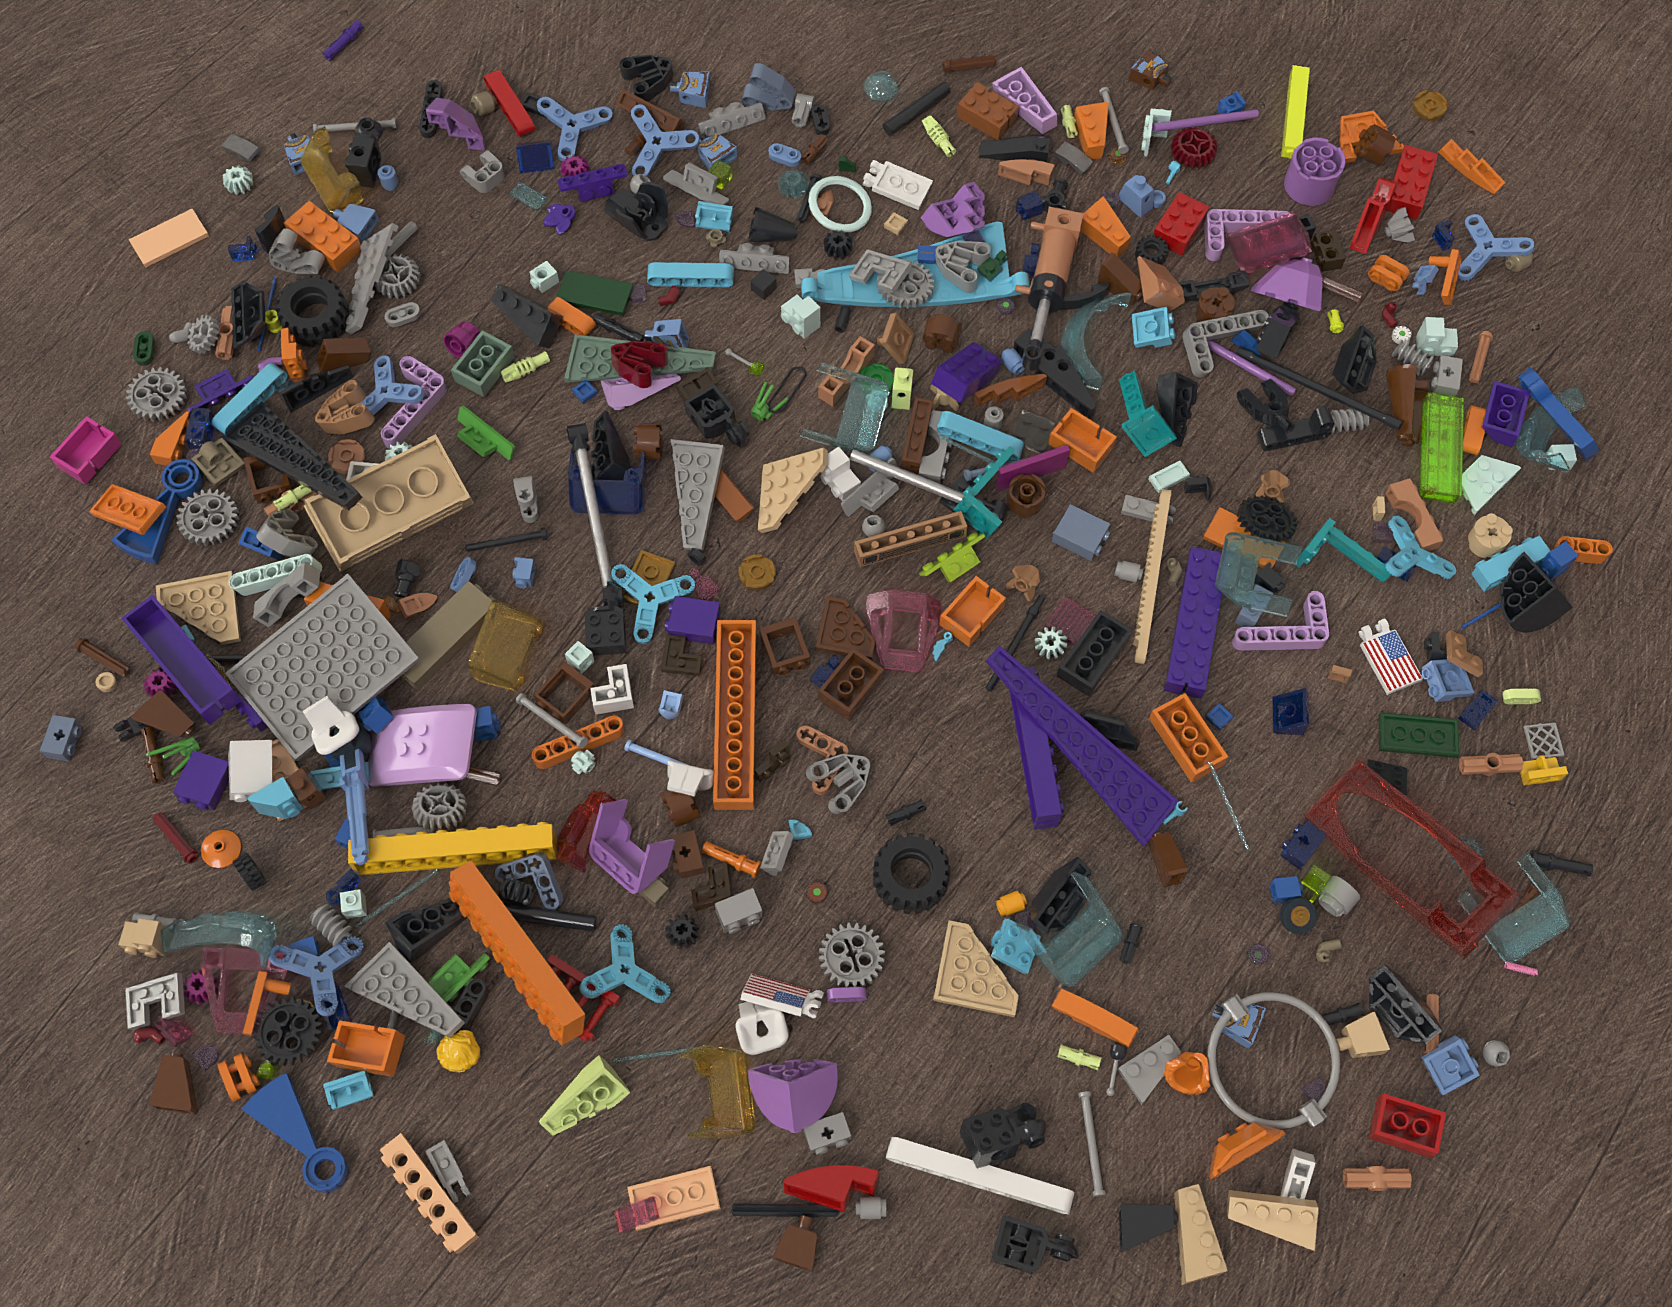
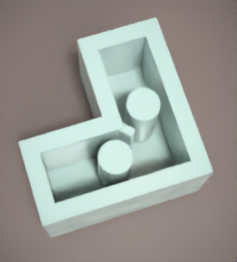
[781,295,820,339]
[1416,317,1458,357]

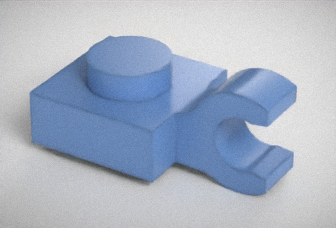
[1412,265,1439,295]

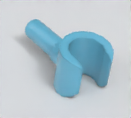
[1166,160,1180,185]
[1162,801,1188,825]

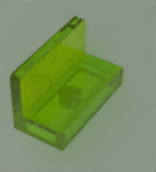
[1301,865,1331,903]

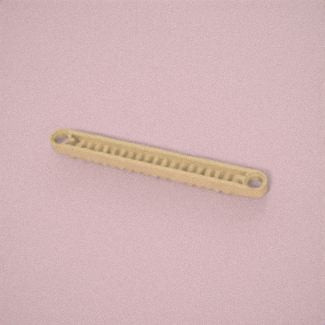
[1133,489,1171,664]

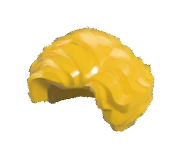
[437,1030,480,1073]

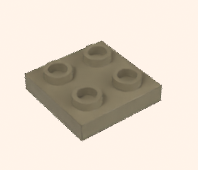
[191,438,245,487]

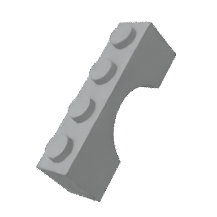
[918,410,953,484]
[253,562,320,627]

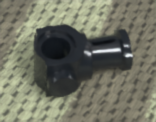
[1041,179,1068,213]
[393,559,421,598]

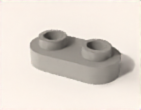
[385,302,421,327]

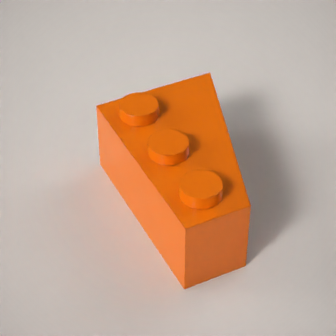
[1074,102,1109,160]
[1080,196,1131,258]

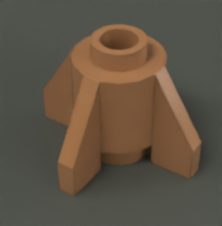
[1256,470,1290,503]
[1006,565,1041,601]

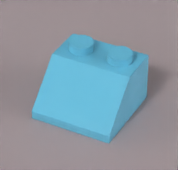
[247,777,304,819]

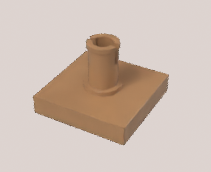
[877,313,915,364]

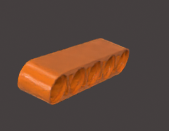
[532,716,624,769]

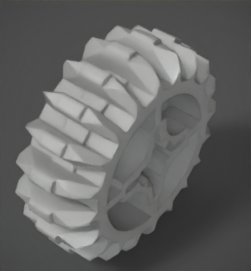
[374,253,421,299]
[412,782,467,832]

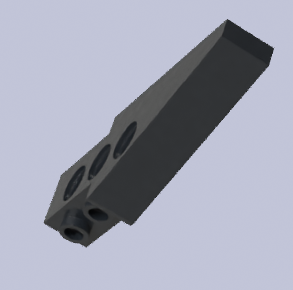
[1013,328,1096,419]

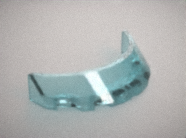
[1061,292,1132,390]
[1515,387,1586,472]
[160,911,277,968]

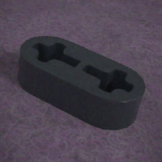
[812,105,830,135]

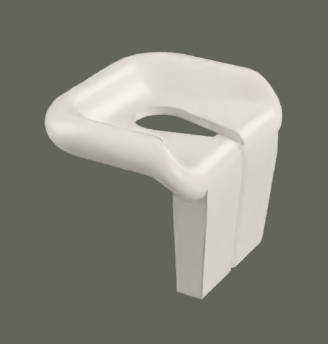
[303,696,359,755]
[667,760,714,796]
[736,1001,789,1055]

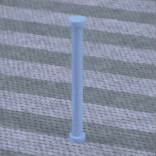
[624,740,714,780]

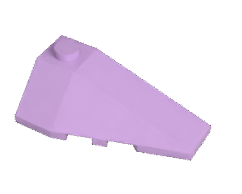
[601,374,681,410]

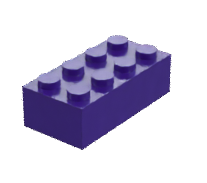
[931,342,1002,403]

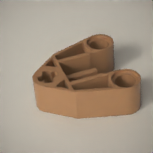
[315,380,374,434]

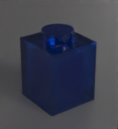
[1015,191,1044,221]

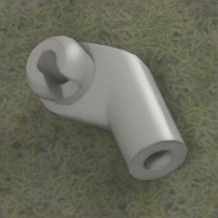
[169,322,192,343]

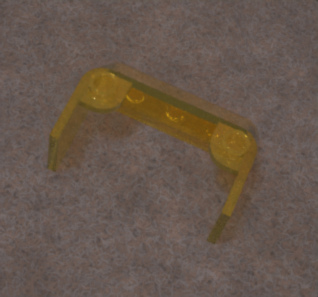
[679,1045,755,1139]

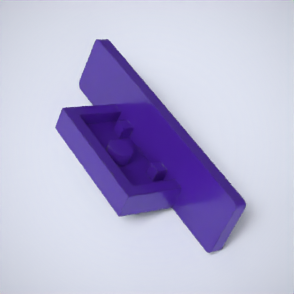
[557,164,628,202]
[187,369,254,415]

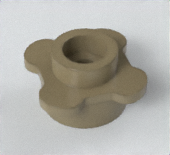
[706,229,726,247]

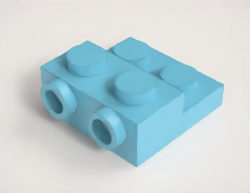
[1132,307,1176,348]

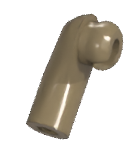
[1167,558,1183,586]
[1316,939,1341,963]

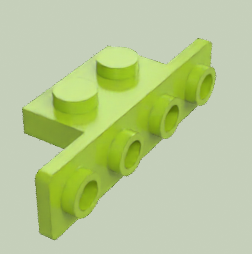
[919,532,986,582]

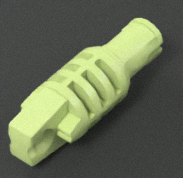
[922,115,956,157]
[500,352,550,383]

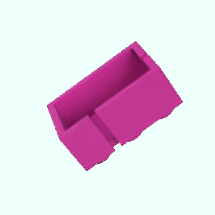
[50,416,122,485]

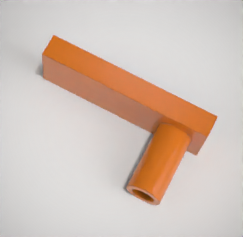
[1429,250,1462,305]
[243,971,291,1037]

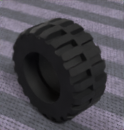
[276,276,349,346]
[873,833,950,914]

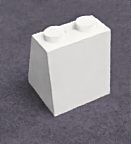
[228,740,272,802]

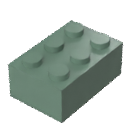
[451,330,515,397]

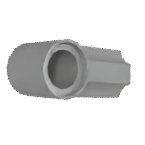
[792,93,815,128]

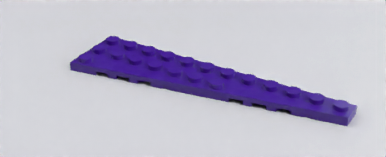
[985,645,1178,846]

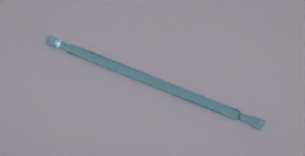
[939,435,995,463]
[1207,761,1249,850]
[354,870,438,928]
[613,1045,713,1063]

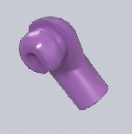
[257,357,283,372]

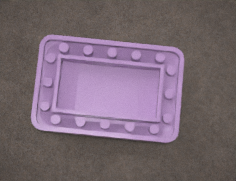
[368,704,477,787]

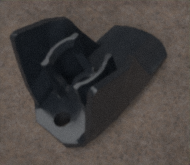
[604,182,668,241]

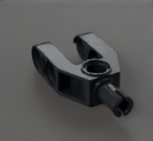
[1237,379,1295,433]

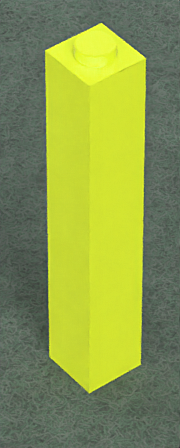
[1281,65,1310,159]

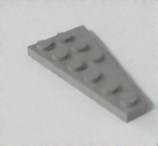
[346,223,398,334]
[671,439,725,552]
[344,942,465,1038]

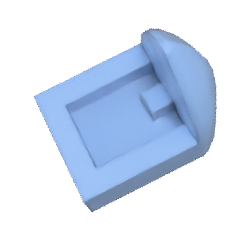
[658,690,684,720]

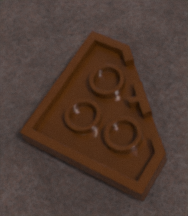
[816,596,876,660]

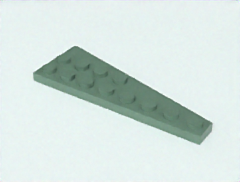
[564,334,716,382]

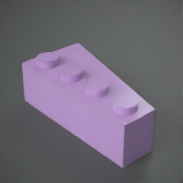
[992,67,1057,134]

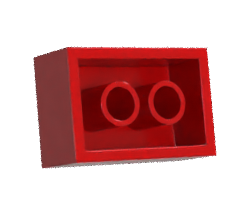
[1154,192,1210,256]
[1368,1093,1446,1158]

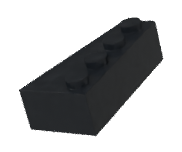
[491,284,563,349]

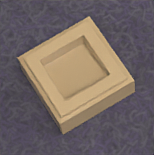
[884,212,908,235]
[1372,496,1385,522]

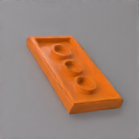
[89,484,166,535]
[1203,507,1286,569]

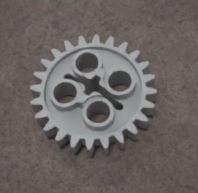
[877,259,934,309]
[126,367,187,422]
[176,489,239,546]
[819,923,885,987]

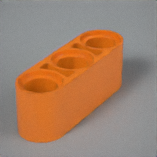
[548,297,596,336]
[1459,405,1486,455]
[1552,536,1613,564]

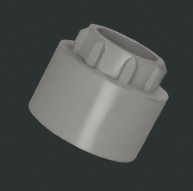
[1319,876,1361,917]

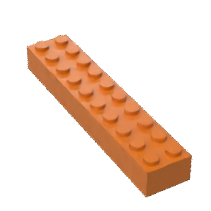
[713,620,757,810]
[449,861,585,1046]

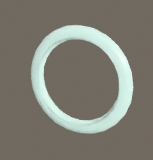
[809,176,872,233]

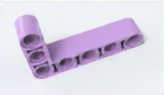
[1204,209,1293,261]
[381,356,447,449]
[1232,591,1329,651]

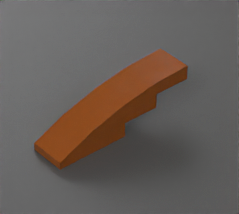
[973,374,1047,407]

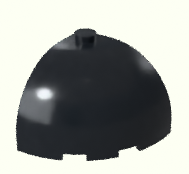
[1500,552,1573,633]

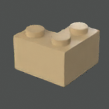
[119,919,171,958]

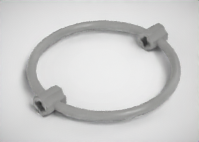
[1207,992,1340,1129]

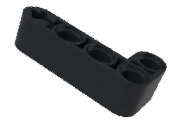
[1257,406,1335,451]

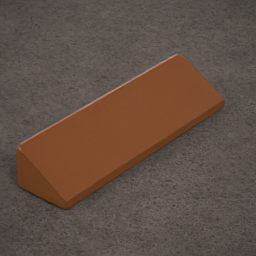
[715,468,754,522]

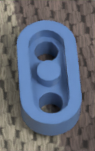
[769,143,801,167]
[451,557,477,592]

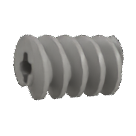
[1392,340,1434,376]
[1330,408,1369,433]
[309,903,352,946]

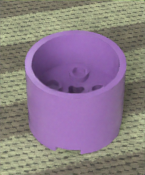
[1284,138,1345,206]

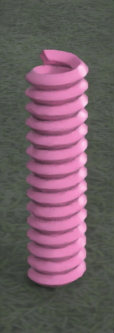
[1504,961,1538,976]

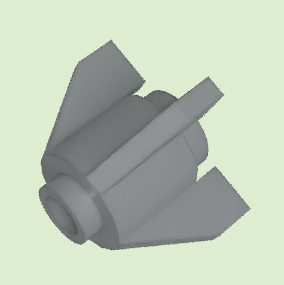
[1384,207,1415,243]

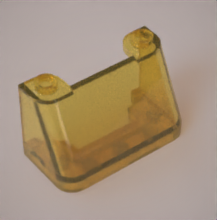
[301,126,363,213]
[468,600,543,691]

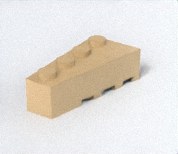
[1174,1184,1228,1285]
[1227,1190,1318,1251]

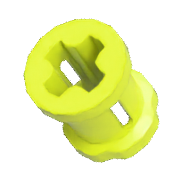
[265,310,283,333]

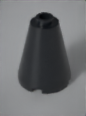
[749,207,798,242]

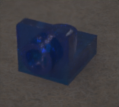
[1432,220,1455,251]
[228,236,257,261]

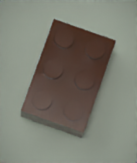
[818,648,884,721]

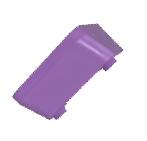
[589,799,675,894]

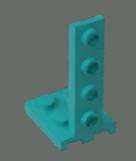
[1119,371,1177,457]
[953,446,1014,539]
[1293,518,1392,582]

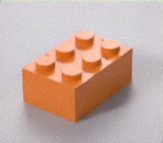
[1048,408,1117,473]
[939,576,1006,647]
[327,1020,405,1077]

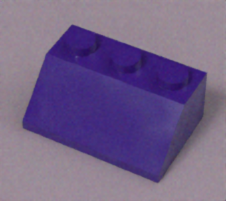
[1482,381,1530,447]

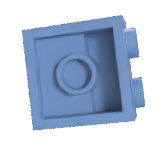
[1422,660,1474,702]
[1421,1035,1480,1095]

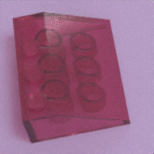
[1225,212,1312,273]

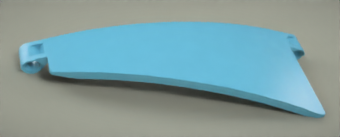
[801,222,1030,307]

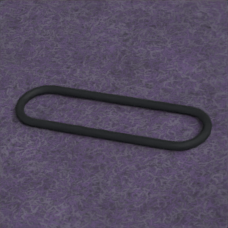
[768,366,806,414]

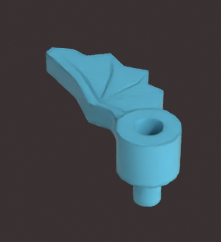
[932,632,953,662]

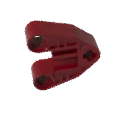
[610,341,668,388]

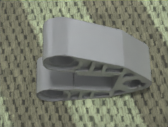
[269,229,325,274]
[935,241,991,293]
[256,509,318,557]
[806,754,870,814]

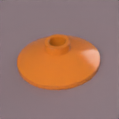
[201,830,242,869]

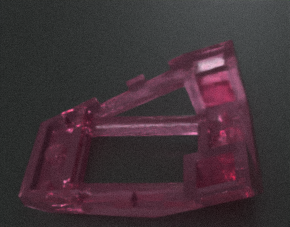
[866,589,941,672]
[201,947,287,1035]

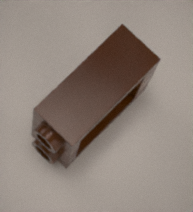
[243,456,293,504]
[759,617,810,675]
[534,661,595,724]

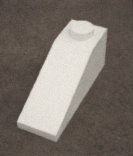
[1280,1148,1316,1199]

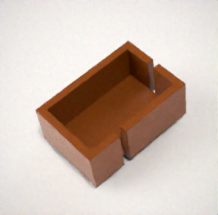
[957,82,1019,140]

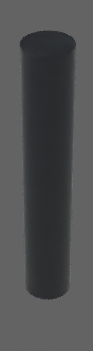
[883,82,950,136]
[503,903,597,932]

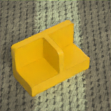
[1520,755,1568,785]

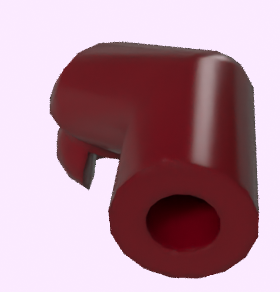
[658,285,680,306]
[1382,302,1398,328]
[133,1026,166,1045]

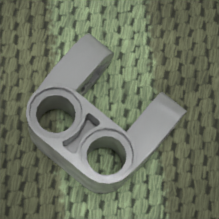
[460,150,505,193]
[513,476,539,523]

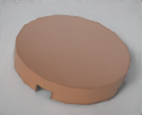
[328,439,366,474]

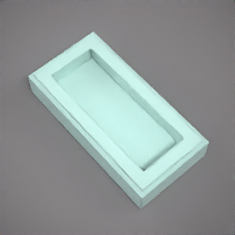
[1149,461,1190,493]

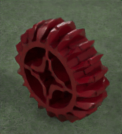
[1171,126,1218,170]

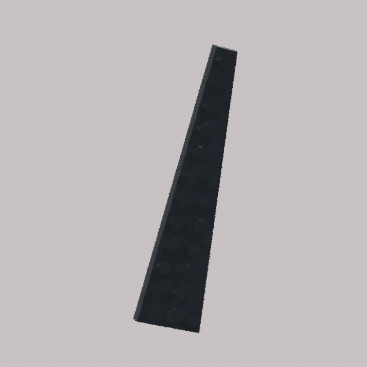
[222,401,363,511]

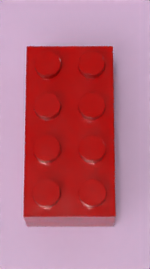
[1387,145,1438,220]

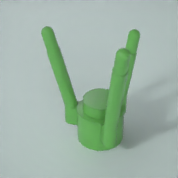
[751,382,788,421]
[146,737,200,775]

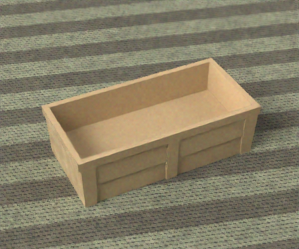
[303,434,474,572]

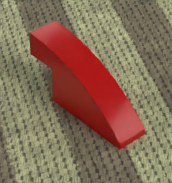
[1350,177,1398,254]
[783,1165,879,1212]

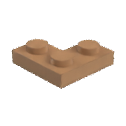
[1446,630,1483,677]

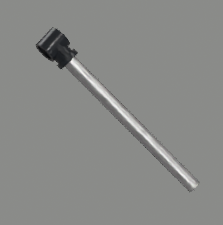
[567,423,614,588]
[849,449,1008,525]

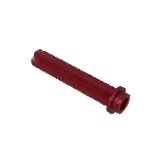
[153,812,198,864]

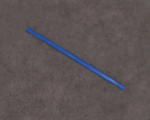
[257,278,277,352]
[1461,603,1501,629]

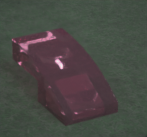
[615,1197,660,1233]

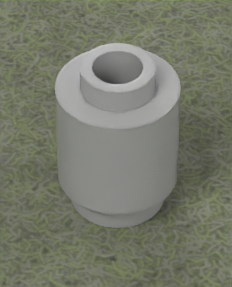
[984,407,1003,430]
[1114,560,1143,583]
[856,1197,886,1219]

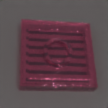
[1044,597,1096,646]

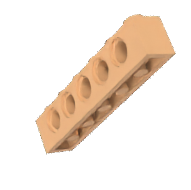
[380,1133,479,1254]

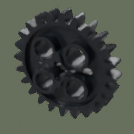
[1236,495,1298,544]
[253,997,323,1066]

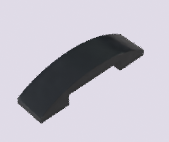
[1178,270,1250,301]
[1060,282,1110,310]

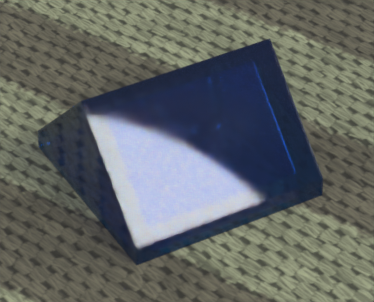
[516,140,554,173]
[1272,688,1309,735]

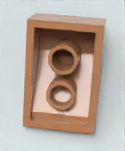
[1137,256,1185,312]

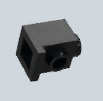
[1253,562,1285,593]

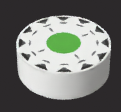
[1392,326,1411,344]

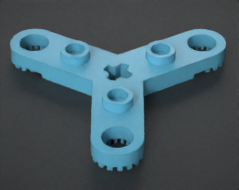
[1385,516,1456,579]
[611,564,695,644]
[580,924,671,1003]

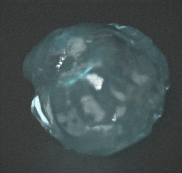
[863,71,898,101]

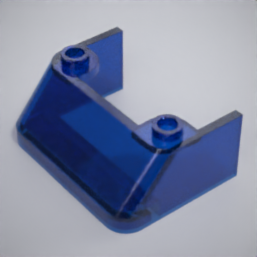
[568,450,647,515]

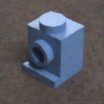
[513,557,536,588]

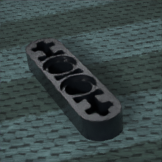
[419,80,443,138]

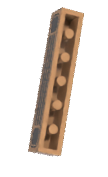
[854,511,967,567]

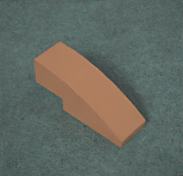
[998,159,1055,185]

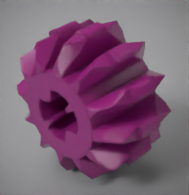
[560,155,590,177]
[143,667,177,698]
[183,969,219,1005]

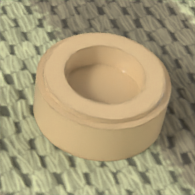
[96,672,117,692]

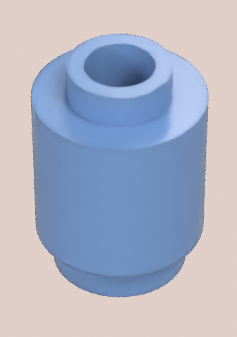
[378,165,398,191]
[1001,348,1025,375]
[868,446,893,472]

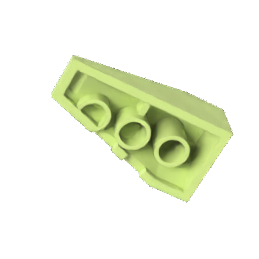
[539,1055,630,1135]

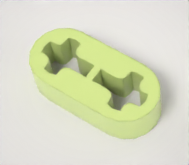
[1502,689,1541,704]

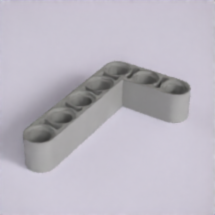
[1182,310,1269,378]

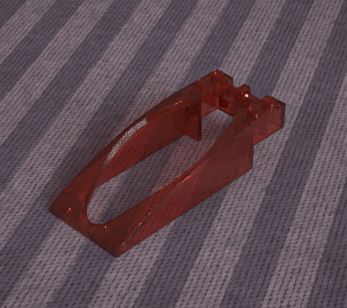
[1304,760,1521,960]

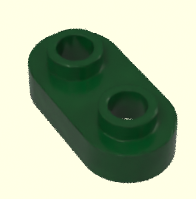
[133,331,155,366]

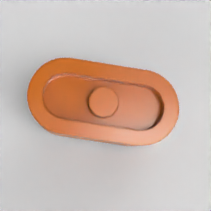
[1368,255,1410,291]
[218,1053,260,1102]

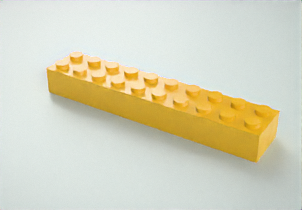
[348,822,557,875]

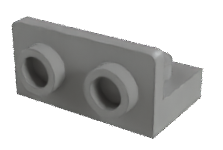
[760,831,794,876]

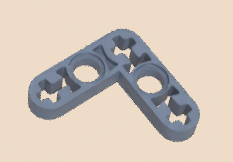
[495,852,563,910]

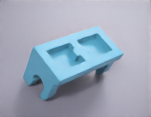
[695,201,733,232]
[323,1071,374,1110]

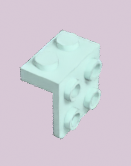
[1141,109,1171,157]

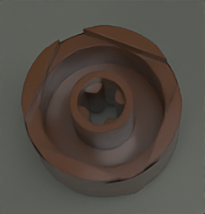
[1354,124,1395,165]
[1196,287,1235,327]
[922,314,962,353]
[633,423,663,460]
[1007,474,1046,518]
[660,789,701,827]

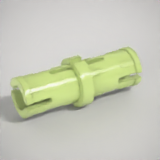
[1060,105,1078,138]
[273,485,312,511]
[1057,1044,1101,1070]

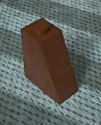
[1098,252,1143,306]
[317,338,371,372]
[130,690,195,737]
[1148,832,1188,887]
[149,1053,198,1115]

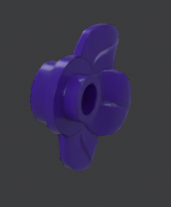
[543,204,576,235]

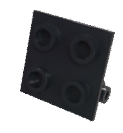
[1364,759,1407,799]

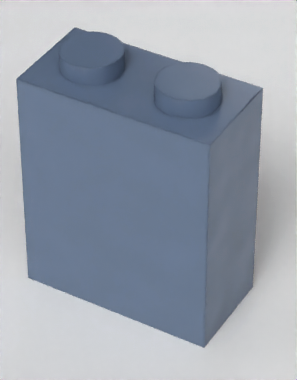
[1051,504,1111,561]

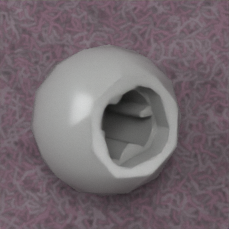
[630,174,651,195]
[862,515,886,537]
[1482,1040,1510,1067]

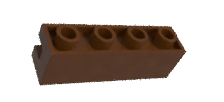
[615,89,686,132]
[901,397,933,474]

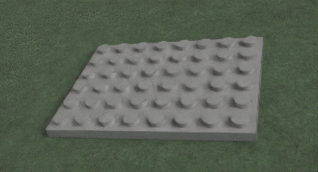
[225,574,420,761]

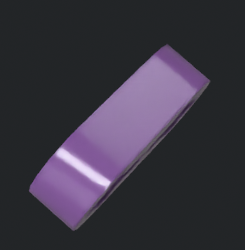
[827,987,867,1003]

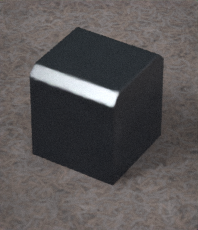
[750,269,777,300]

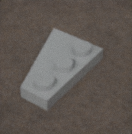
[1117,1035,1181,1105]

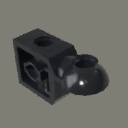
[345,117,383,188]
[1256,302,1300,359]
[684,384,750,448]
[584,581,627,656]
[959,1108,1046,1169]
[991,1215,1079,1275]

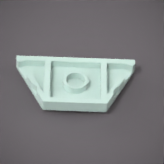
[1457,455,1521,515]

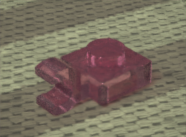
[689,567,719,601]
[155,1014,192,1047]

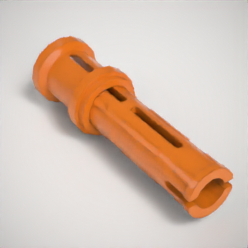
[702,841,762,879]

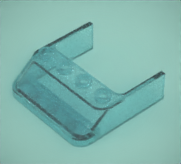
[799,362,889,452]
[1215,532,1302,617]
[1458,853,1570,963]
[1016,872,1122,987]

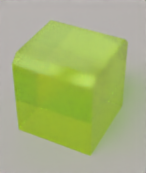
[708,160,732,190]

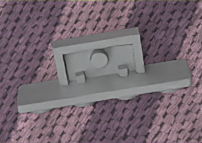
[698,102,765,138]
[663,163,729,205]
[719,243,790,274]
[841,458,899,517]

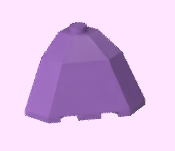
[426,98,486,151]
[921,182,985,237]
[1251,257,1323,311]

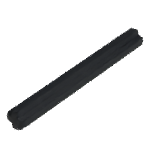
[732,1203,838,1217]

